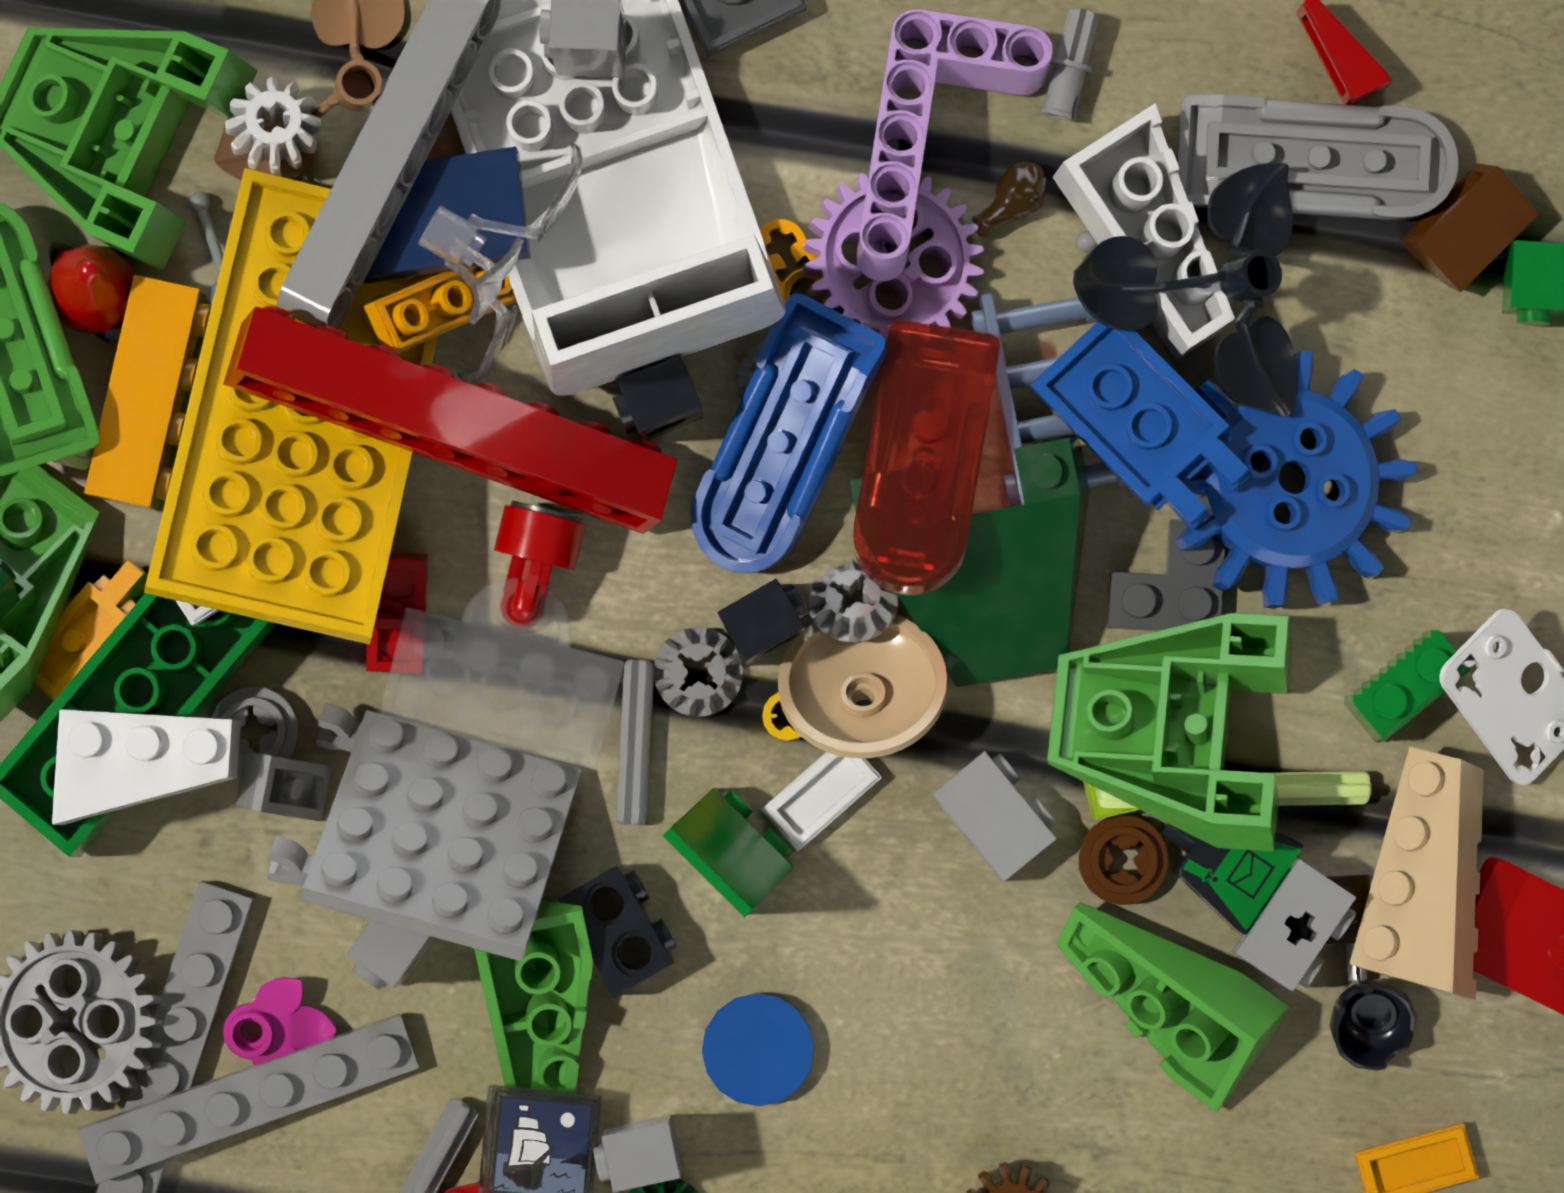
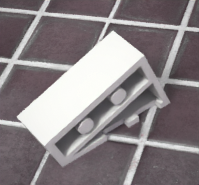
[52,710,241,825]

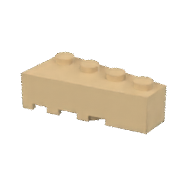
[1349,746,1484,1000]

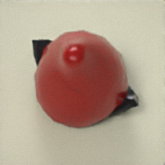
[47,241,135,344]

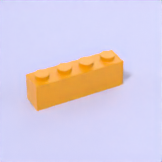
[84,275,211,512]

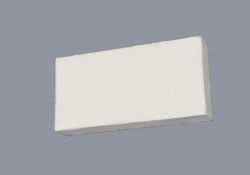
[761,752,882,851]

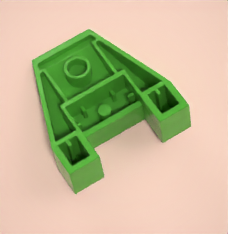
[0,27,258,271]
[0,466,100,722]
[1047,613,1292,852]

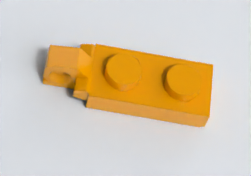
[35,560,148,701]

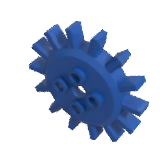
[1174,350,1417,609]

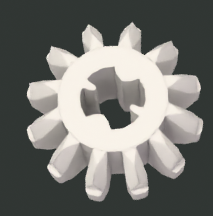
[225,76,321,175]

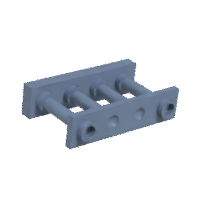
[971,293,1137,507]

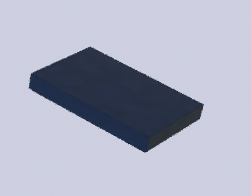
[364,146,531,284]

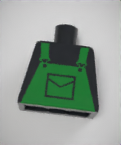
[1159,823,1304,935]

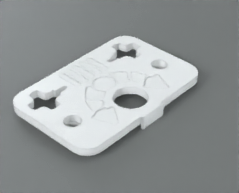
[1439,609,1564,785]

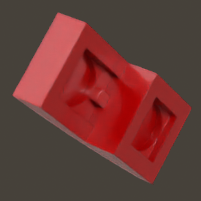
[366,553,428,674]

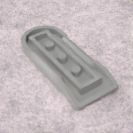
[1178,94,1459,220]

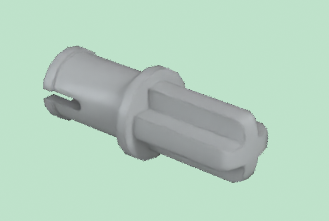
[1041,8,1099,122]

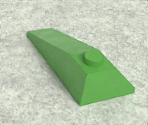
[474,900,593,1127]
[1056,902,1289,1113]

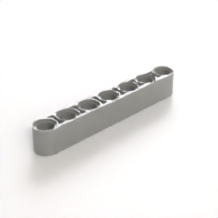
[277,0,502,329]

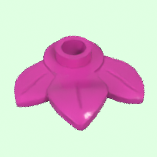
[223,977,337,1065]

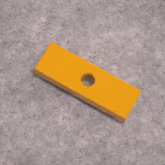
[364,263,517,353]

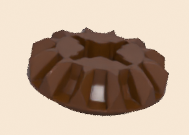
[1079,815,1168,905]

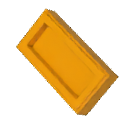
[1353,1122,1479,1193]

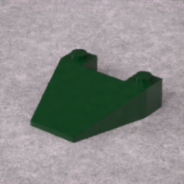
[850,436,1090,687]

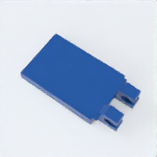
[1030,322,1250,531]

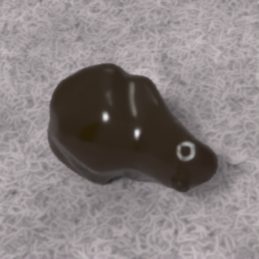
[972,160,1047,237]

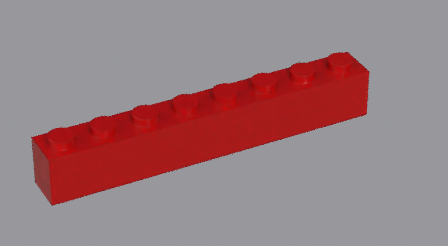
[223,306,678,534]

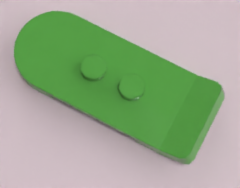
[0,202,99,476]

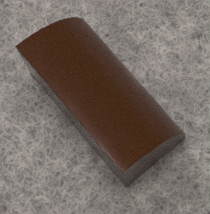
[1399,163,1539,292]

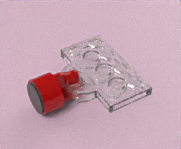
[378,500,624,770]

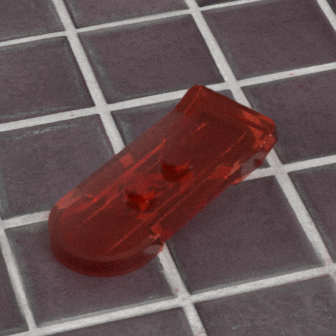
[853,320,1001,595]

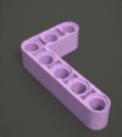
[857,9,1053,281]

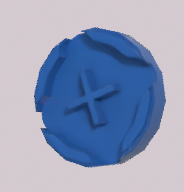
[702,993,814,1106]

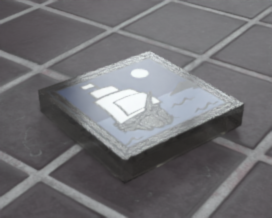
[478,1085,602,1193]

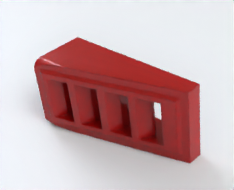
[1296,0,1392,105]

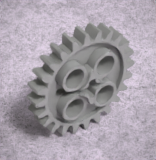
[0,930,164,1114]

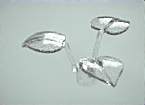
[418,142,583,385]

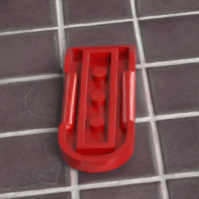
[1473,857,1564,1015]

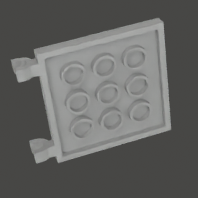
[267,703,582,962]

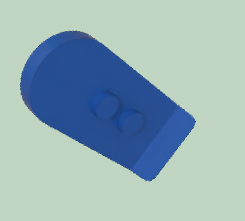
[691,293,888,573]

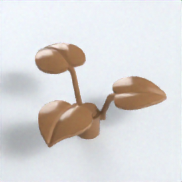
[214,0,466,180]

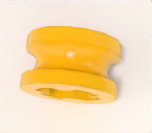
[762,692,801,741]

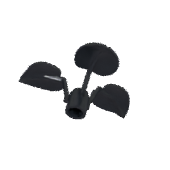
[1073,163,1297,417]

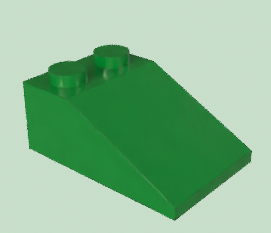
[663,788,794,918]

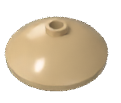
[778,611,947,758]

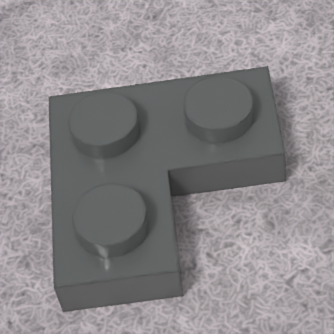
[1107,519,1225,631]

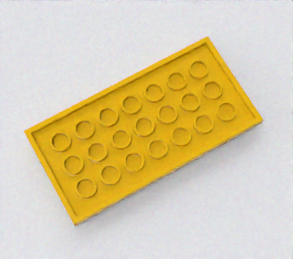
[144,168,442,644]

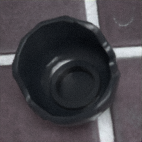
[1329,980,1417,1071]

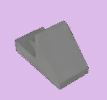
[236,751,332,822]

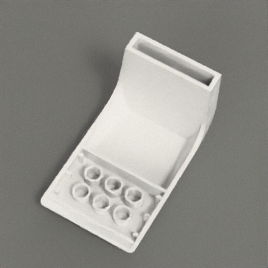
[451,0,785,396]

